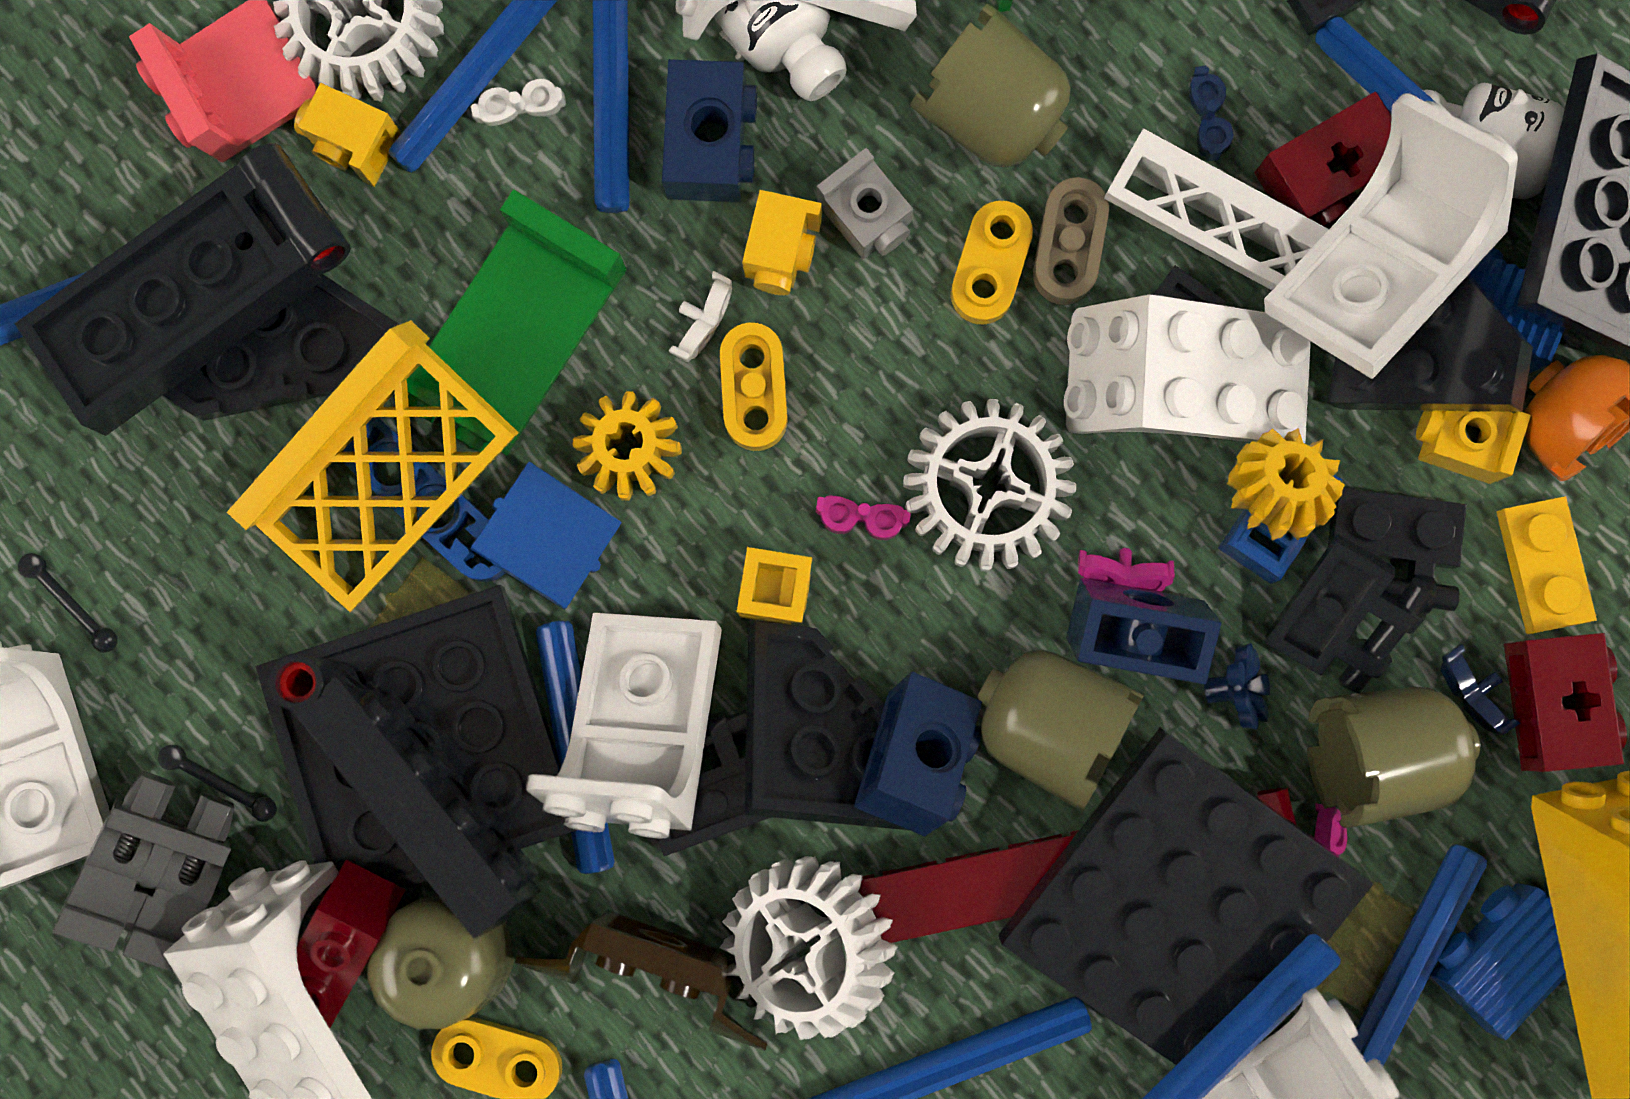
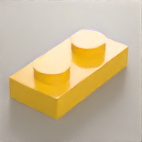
[1496,496,1597,634]

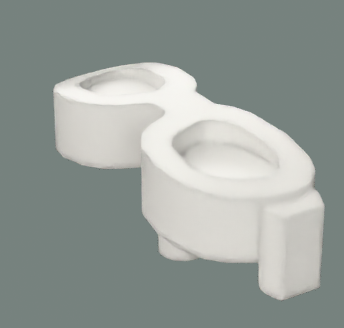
[471,79,566,126]
[669,271,732,362]

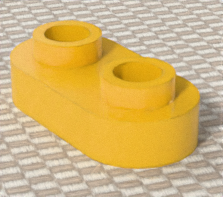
[951,201,1033,325]
[720,323,788,451]
[431,1017,562,1099]

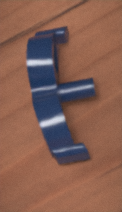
[1189,65,1233,162]
[1441,644,1520,735]

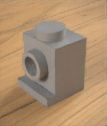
[817,148,913,260]

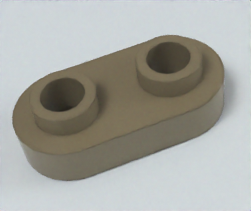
[1033,177,1109,305]

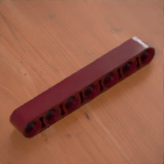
[858,787,1296,943]

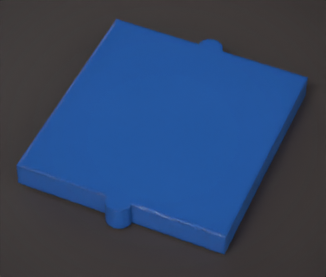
[470,462,622,610]

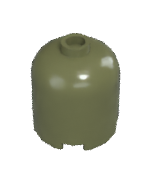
[910,3,1071,168]
[977,649,1144,811]
[1307,687,1480,828]
[367,891,514,1029]

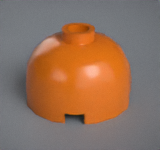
[1525,355,1630,481]

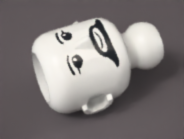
[713,0,846,101]
[1423,83,1564,199]

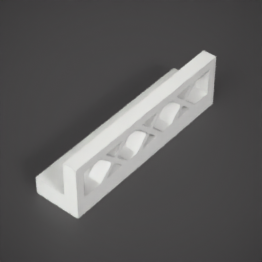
[1104,128,1329,290]

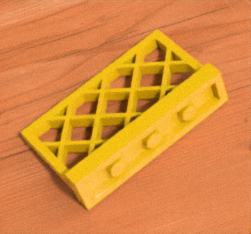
[227,320,519,612]

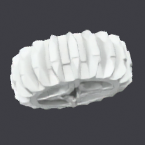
[273,0,444,103]
[903,399,1076,571]
[720,856,898,1040]

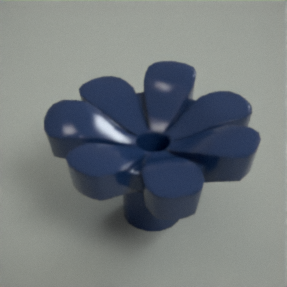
[1204,643,1270,729]

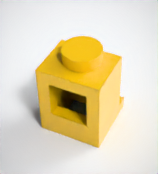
[294,82,402,187]
[742,190,822,295]
[1416,411,1531,484]
[737,547,812,625]

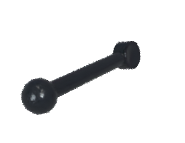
[18,553,118,653]
[158,745,277,822]

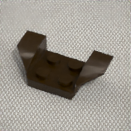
[515,910,768,1051]

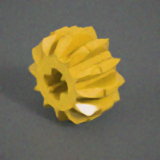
[572,391,682,501]
[1227,428,1345,541]

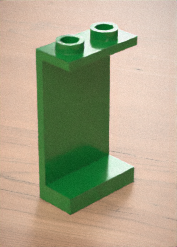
[407,189,627,456]

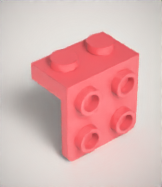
[129,0,318,163]

